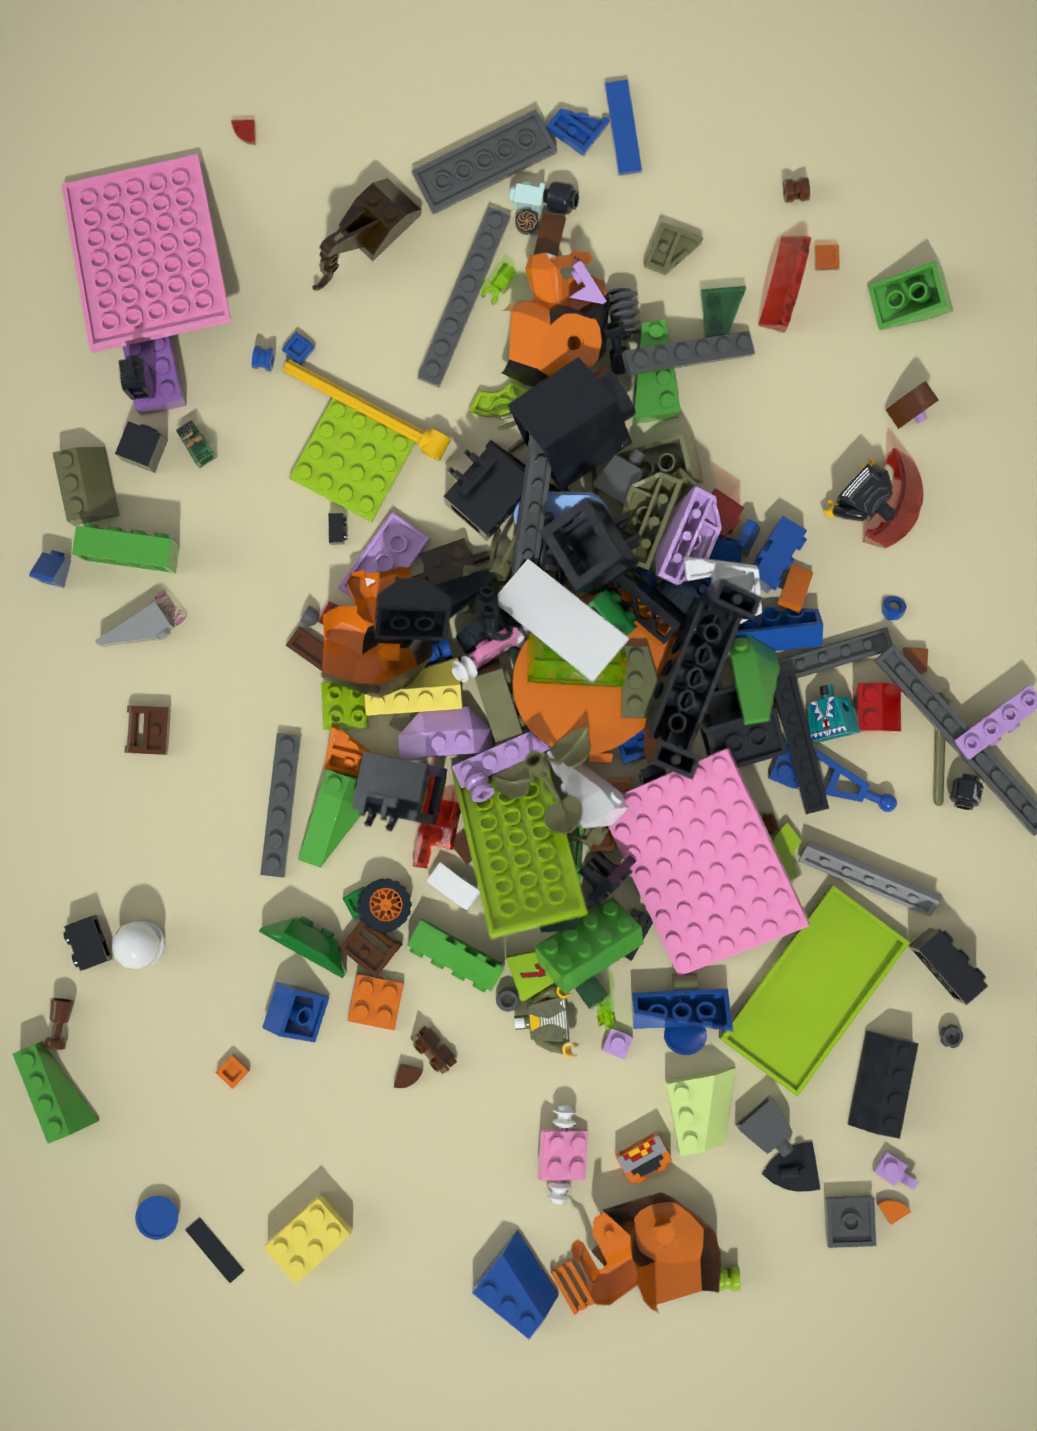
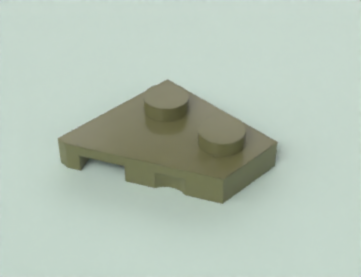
[644,222,703,276]

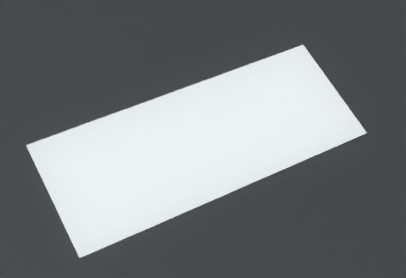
[497,559,629,682]

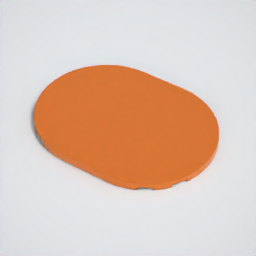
[512,584,680,755]

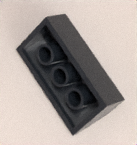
[848,1030,919,1139]

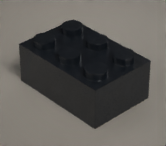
[908,928,988,1005]

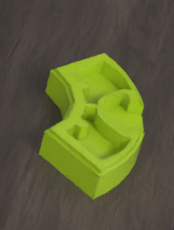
[469,380,529,417]
[772,823,802,880]

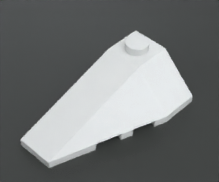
[547,750,629,828]

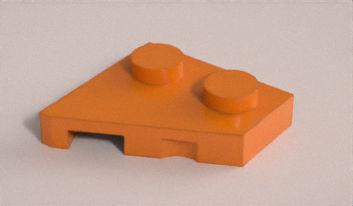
[324,724,374,777]

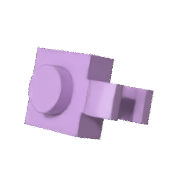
[873,1151,919,1190]

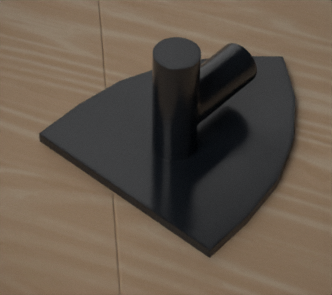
[762,1142,821,1192]

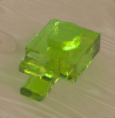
[596,1002,616,1030]

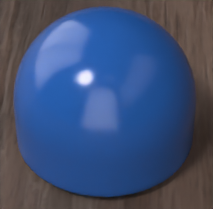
[881,596,907,621]

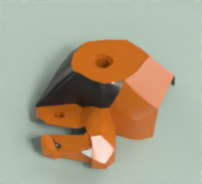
[502,250,610,387]

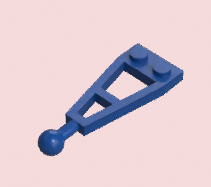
[768,739,897,812]

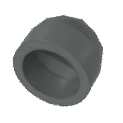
[300,605,320,626]

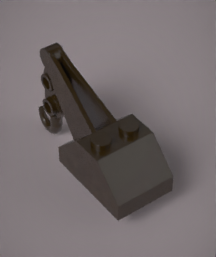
[312,178,422,291]

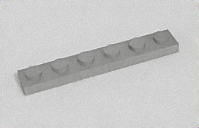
[798,840,941,916]

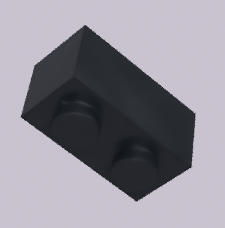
[328,513,347,545]

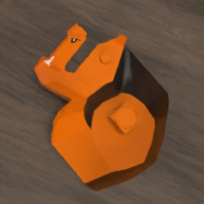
[321,567,433,698]
[571,1192,721,1314]

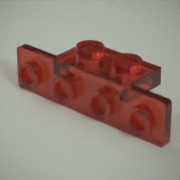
[413,776,461,869]

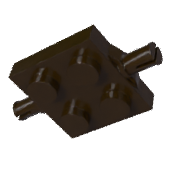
[412,538,489,585]

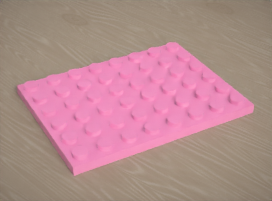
[61,154,232,353]
[608,748,810,975]

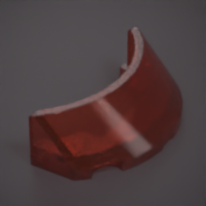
[758,236,812,333]
[863,448,924,549]

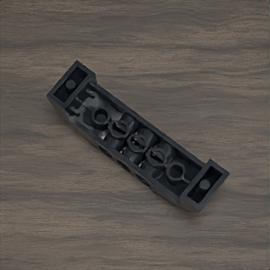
[644,578,762,780]

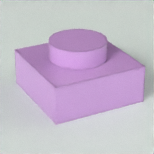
[602,1027,633,1060]

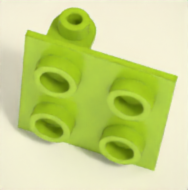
[321,682,368,731]

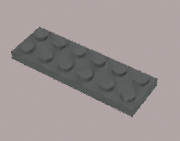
[411,109,557,215]

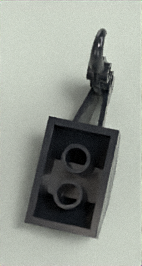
[374,570,513,641]

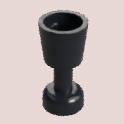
[603,321,628,374]

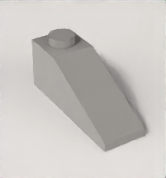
[95,602,175,647]

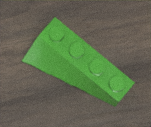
[407,919,505,992]
[13,1041,99,1144]

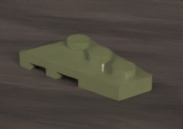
[620,646,658,719]

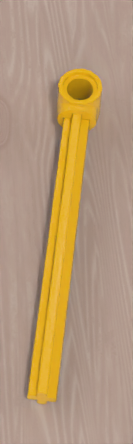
[282,359,451,461]

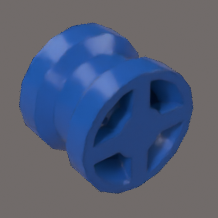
[251,345,275,372]

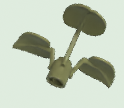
[491,726,591,834]

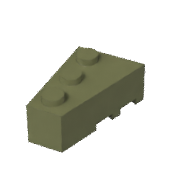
[475,658,525,743]

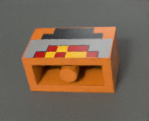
[615,1131,673,1184]

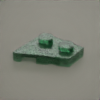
[700,286,746,338]

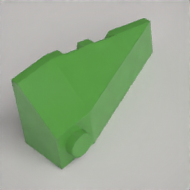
[728,637,780,725]
[298,770,360,868]

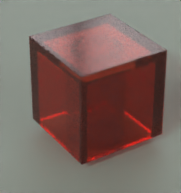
[711,488,745,539]

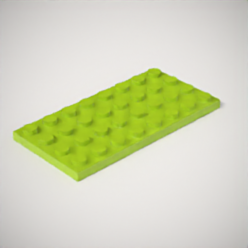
[451,751,587,939]

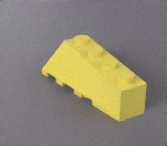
[365,657,462,716]

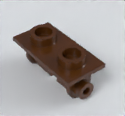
[411,1026,457,1074]

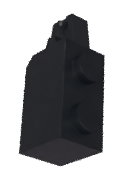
[119,355,155,400]

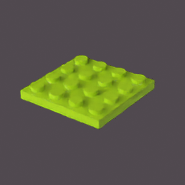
[289,398,416,523]

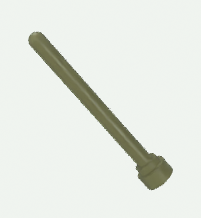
[934,692,952,806]

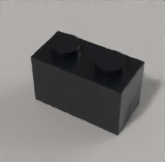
[63,915,112,971]

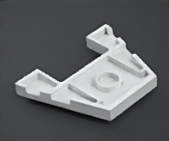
[683,557,762,624]

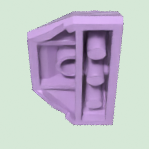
[656,486,722,585]
[398,706,494,759]

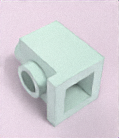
[509,182,545,214]

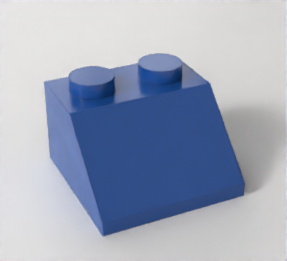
[262,982,330,1043]

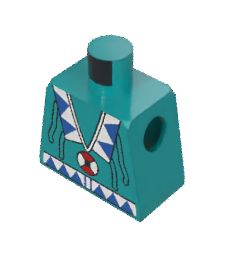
[808,684,860,742]

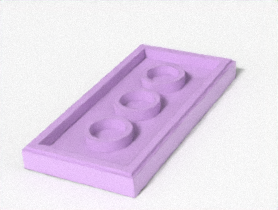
[338,511,431,596]

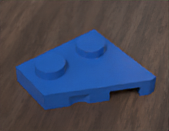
[546,109,610,156]

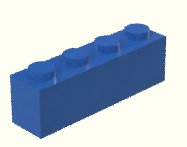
[734,607,823,651]
[632,988,733,1032]

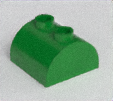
[587,589,637,636]

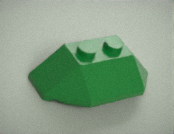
[259,916,347,978]

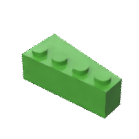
[632,319,681,425]

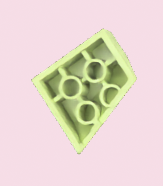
[665,1067,736,1156]

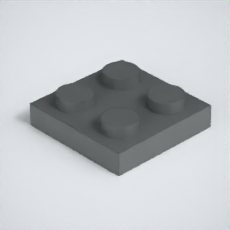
[825,1195,876,1248]

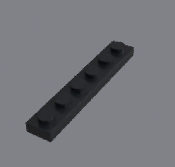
[774,670,830,815]

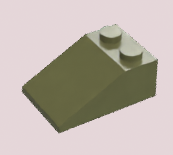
[619,433,703,483]

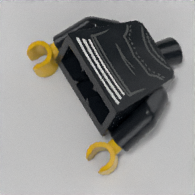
[822,458,897,522]

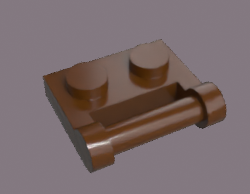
[124,706,170,755]
[339,921,403,978]

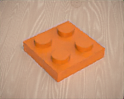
[348,973,404,1030]

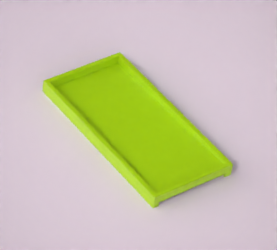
[719,885,910,1097]

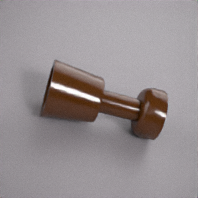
[44,998,74,1050]

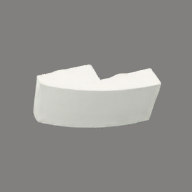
[427,862,480,910]

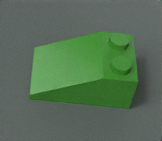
[868,261,953,330]

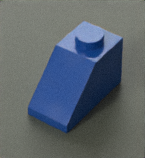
[29,550,71,588]

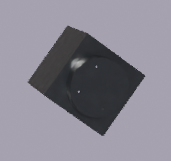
[507,357,636,490]

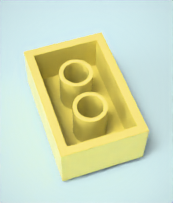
[264,1193,353,1284]

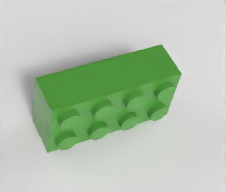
[72,523,180,573]
[535,897,643,994]

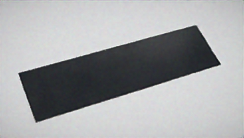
[185,1218,244,1283]

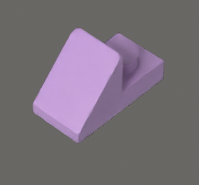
[569,260,607,304]

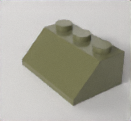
[52,447,120,526]

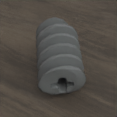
[608,288,641,341]

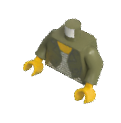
[514,985,579,1058]

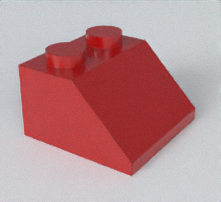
[853,683,901,732]

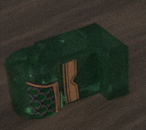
[176,420,217,468]

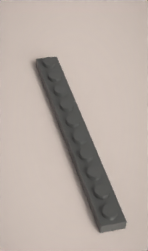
[874,644,1037,836]

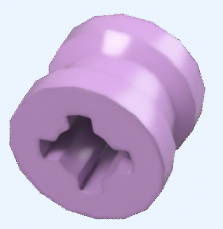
[465,772,494,802]

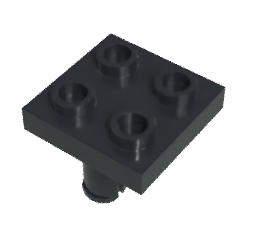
[577,850,636,909]

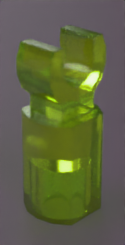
[481,263,516,305]

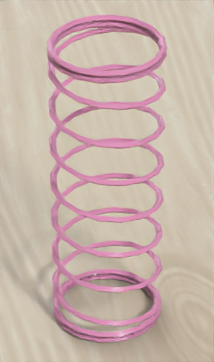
[155,591,186,626]

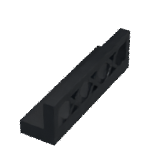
[601,569,686,644]

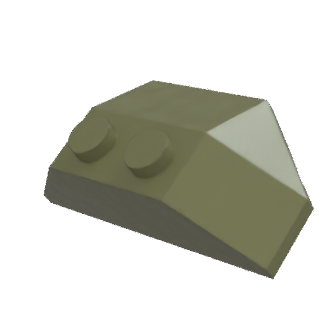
[619,471,684,570]

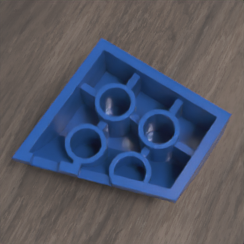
[472,1229,559,1339]

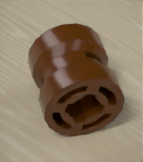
[783,177,810,203]

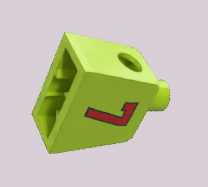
[506,950,554,1001]

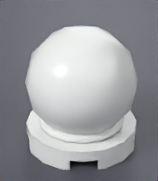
[112,920,165,970]

